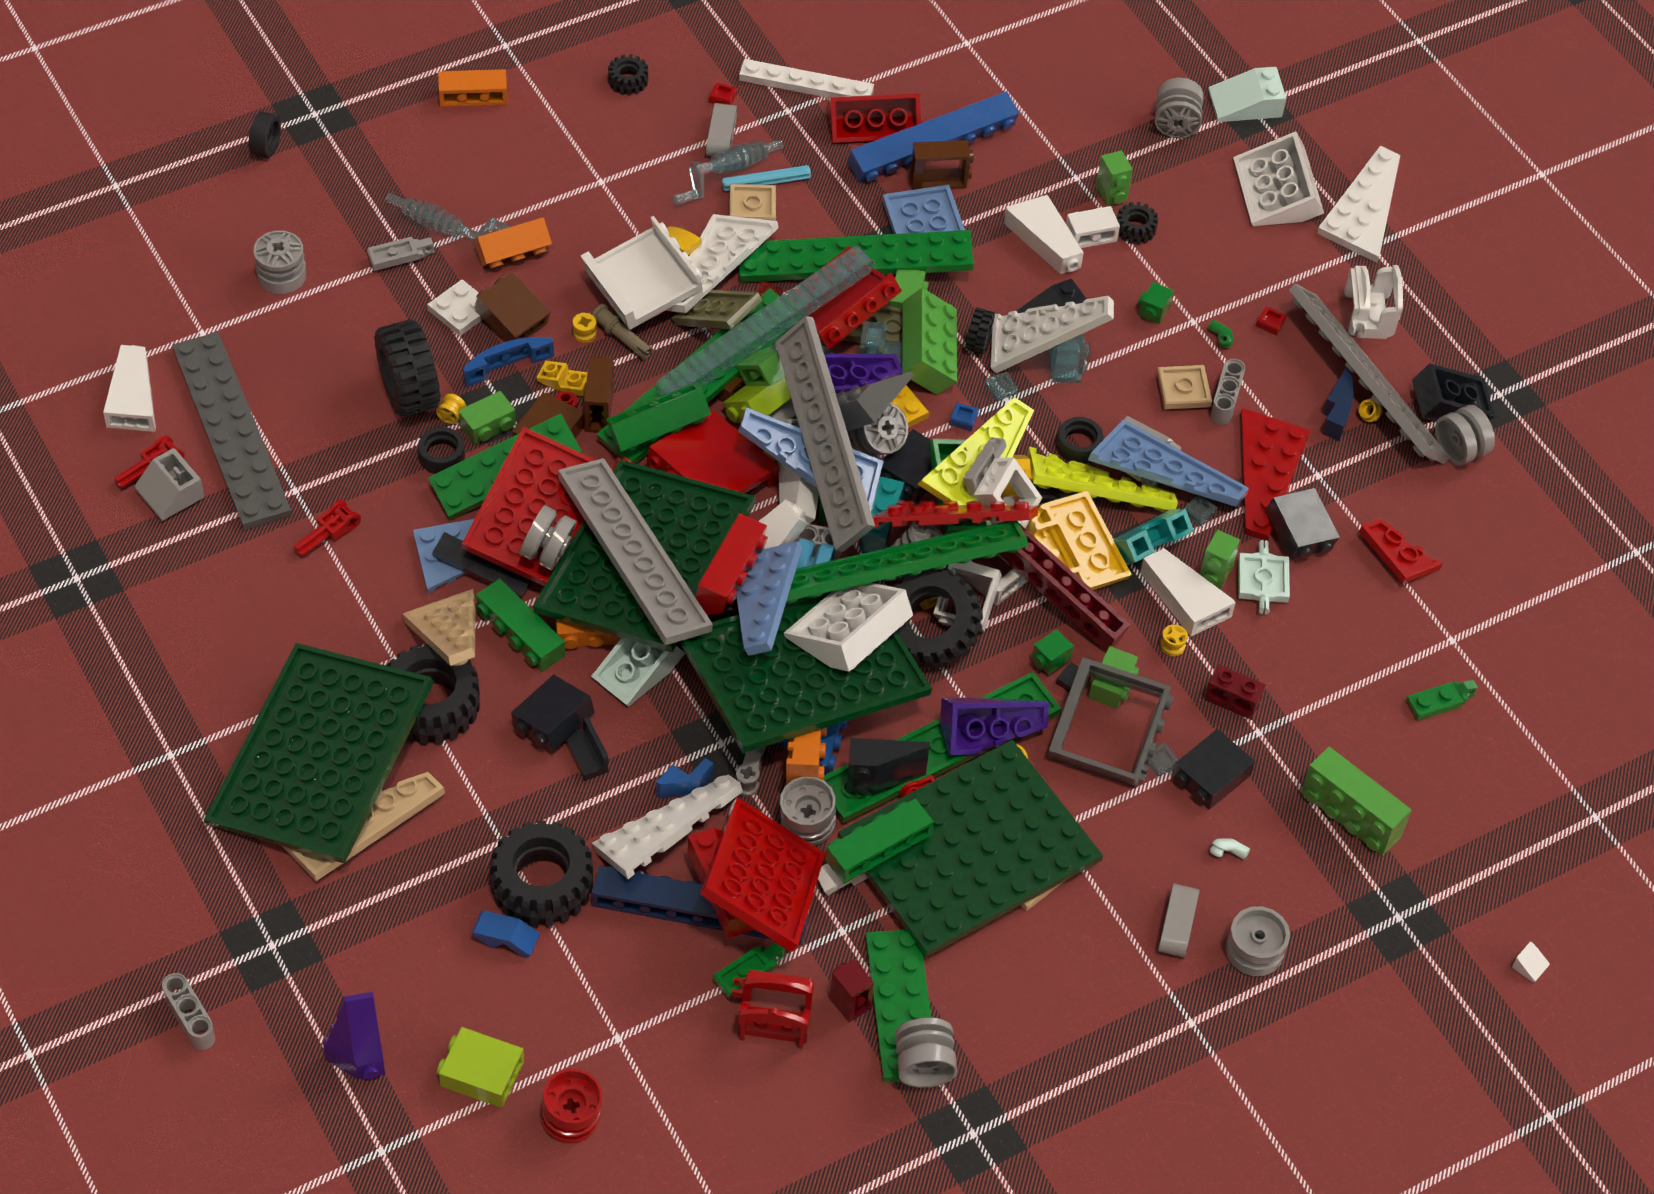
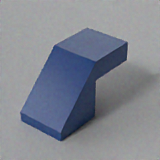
[656,758,713,799]
[471,910,540,958]

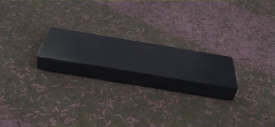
[432,532,532,600]

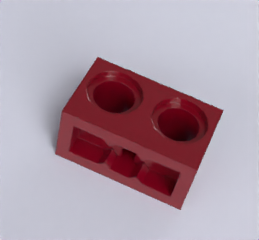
[1205,664,1266,720]

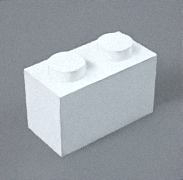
[1066,206,1120,248]

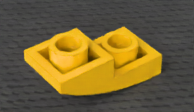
[667,226,702,255]
[536,361,588,397]

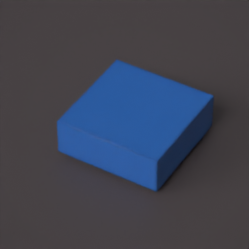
[949,402,979,431]

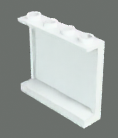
[581,216,703,330]

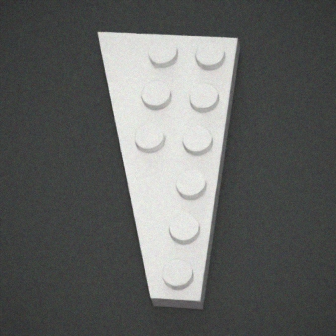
[1317,146,1400,263]
[665,214,778,313]
[991,296,1114,373]
[592,774,743,879]

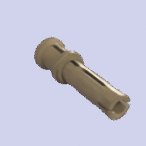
[592,304,653,360]

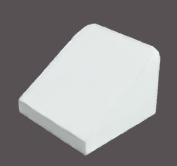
[1512,941,1550,983]

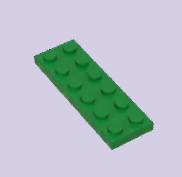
[428,414,583,521]
[865,930,931,1083]

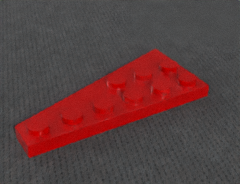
[1240,408,1310,541]
[872,501,1038,528]

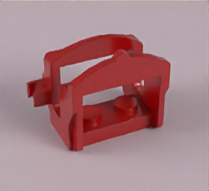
[731,970,814,1048]

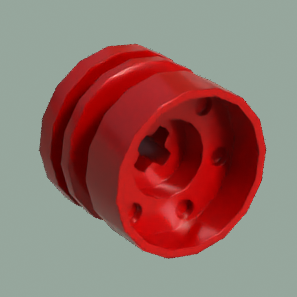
[541,1069,602,1143]

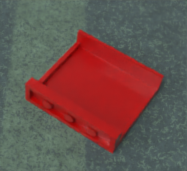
[784,246,902,349]
[647,410,780,493]

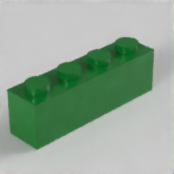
[606,382,711,452]
[476,579,565,672]
[825,798,934,884]

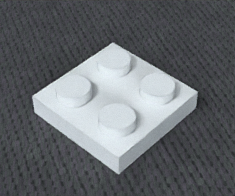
[427,280,484,336]

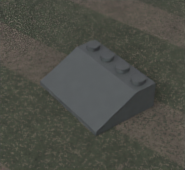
[836,372,914,431]

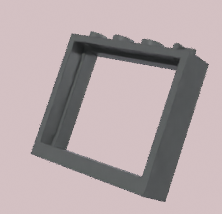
[1049,657,1174,787]

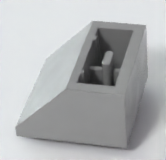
[134,448,204,521]

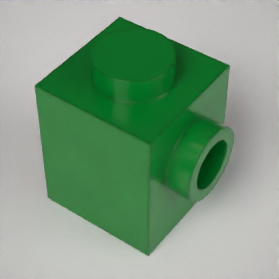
[1137,282,1174,324]
[1032,629,1074,675]

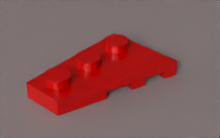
[1359,519,1443,584]

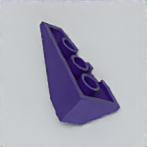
[824,354,903,393]
[940,698,1049,755]
[323,992,385,1080]

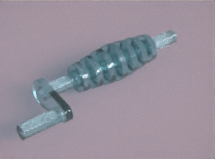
[672,140,783,205]
[386,193,511,246]

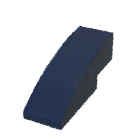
[1322,368,1354,442]

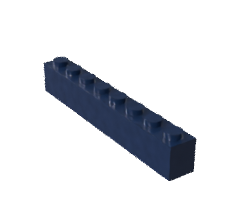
[592,866,810,946]

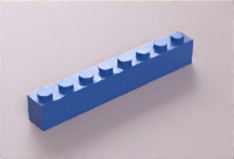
[847,91,1019,183]

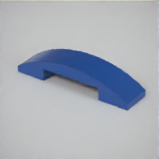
[463,337,554,387]

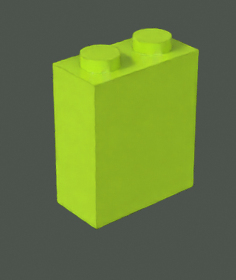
[723,376,791,423]
[437,1027,524,1108]

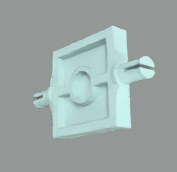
[1238,540,1290,614]

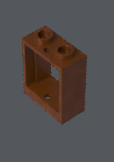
[910,140,974,190]

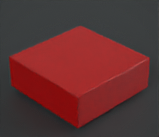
[709,82,737,105]
[1256,306,1287,335]

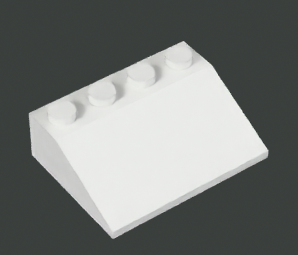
[1233,131,1324,226]
[784,583,913,671]

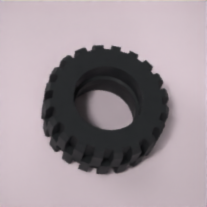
[374,319,441,417]
[892,568,983,668]
[387,644,480,745]
[490,821,593,927]

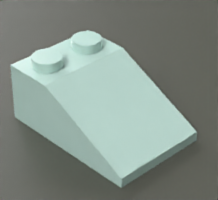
[1208,67,1286,122]
[591,638,685,707]

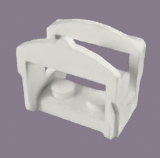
[1344,265,1403,339]

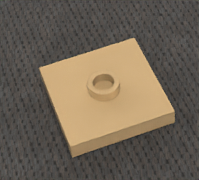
[730,184,776,221]
[1157,365,1212,409]

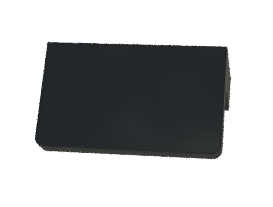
[564,716,608,781]

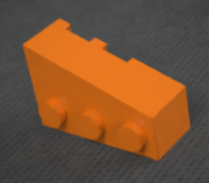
[786,727,827,784]

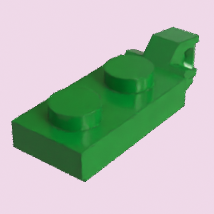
[1405,680,1478,721]
[713,943,785,1000]

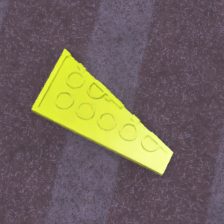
[918,397,1034,524]
[1027,446,1178,512]

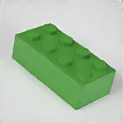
[902,288,957,395]
[1301,747,1412,856]

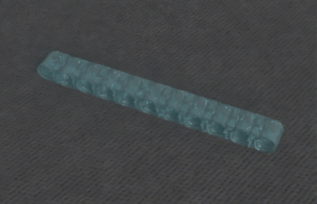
[654,246,875,396]

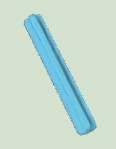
[722,165,811,191]

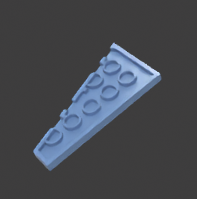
[1089,420,1249,507]

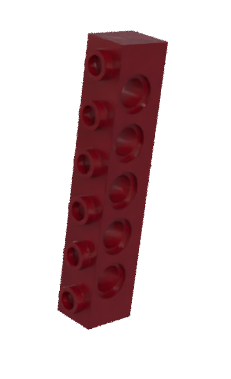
[998,523,1131,653]

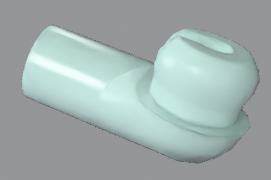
[1210,838,1250,860]

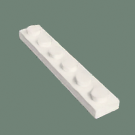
[739,59,874,98]

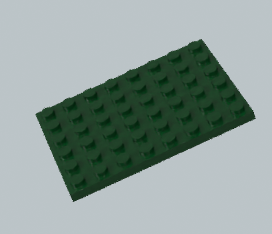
[533,459,756,653]
[679,591,932,753]
[204,643,434,864]
[838,740,1103,957]

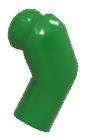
[1208,319,1234,348]

